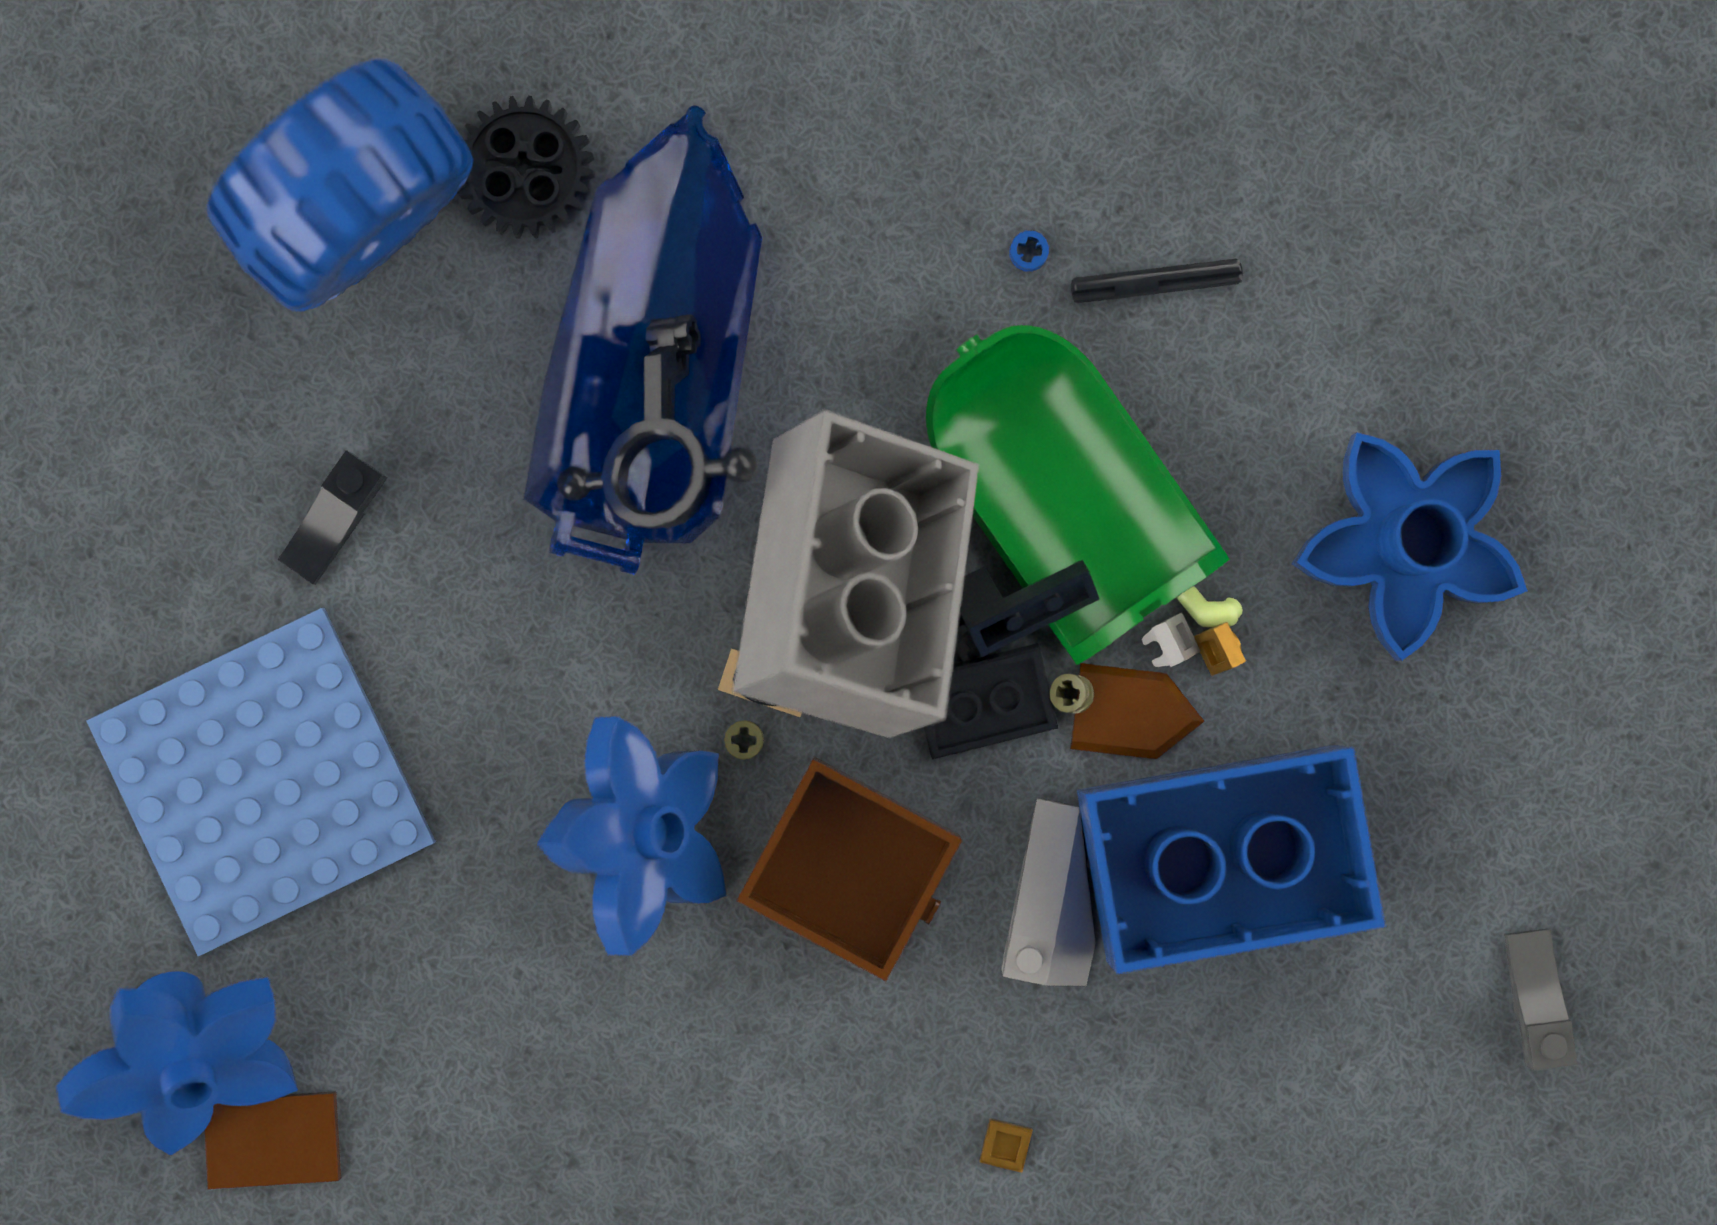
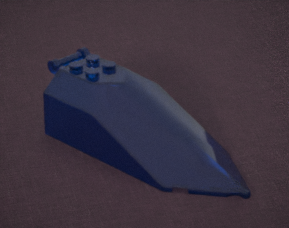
[523,106,762,575]

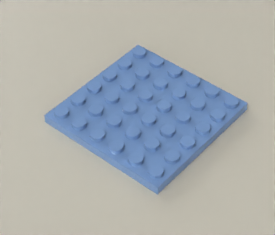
[86,608,436,956]

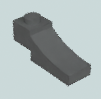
[1504,928,1577,1070]

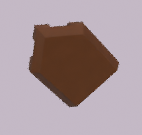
[1070,663,1204,759]

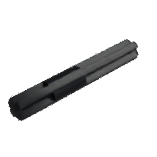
[1071,259,1243,303]

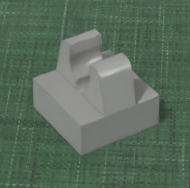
[1142,612,1200,667]

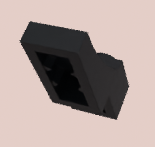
[277,450,388,585]

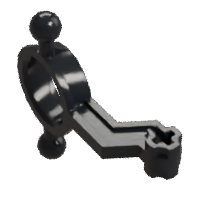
[557,314,758,529]

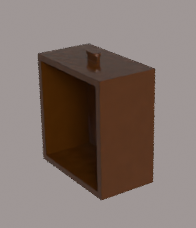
[737,756,962,981]

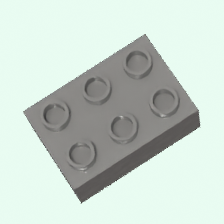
[733,410,979,738]

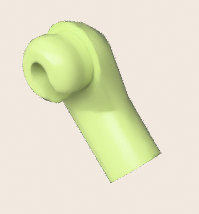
[1176,586,1243,628]

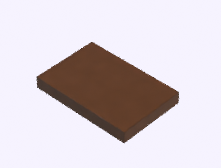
[204,1091,341,1189]

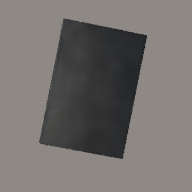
[924,643,1058,760]

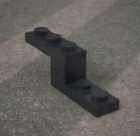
[957,560,1100,657]

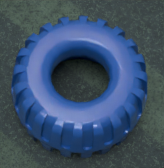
[207,59,473,312]

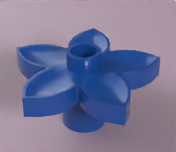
[1291,433,1527,661]
[537,716,727,956]
[56,971,298,1155]

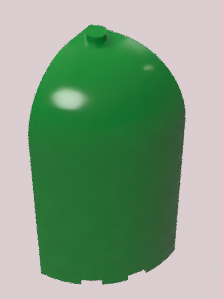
[926,325,1230,665]

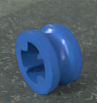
[1010,231,1049,271]

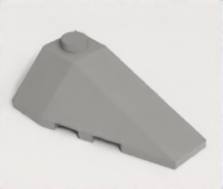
[1001,798,1095,986]

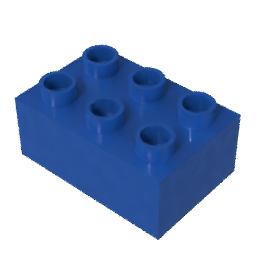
[1077,745,1385,974]

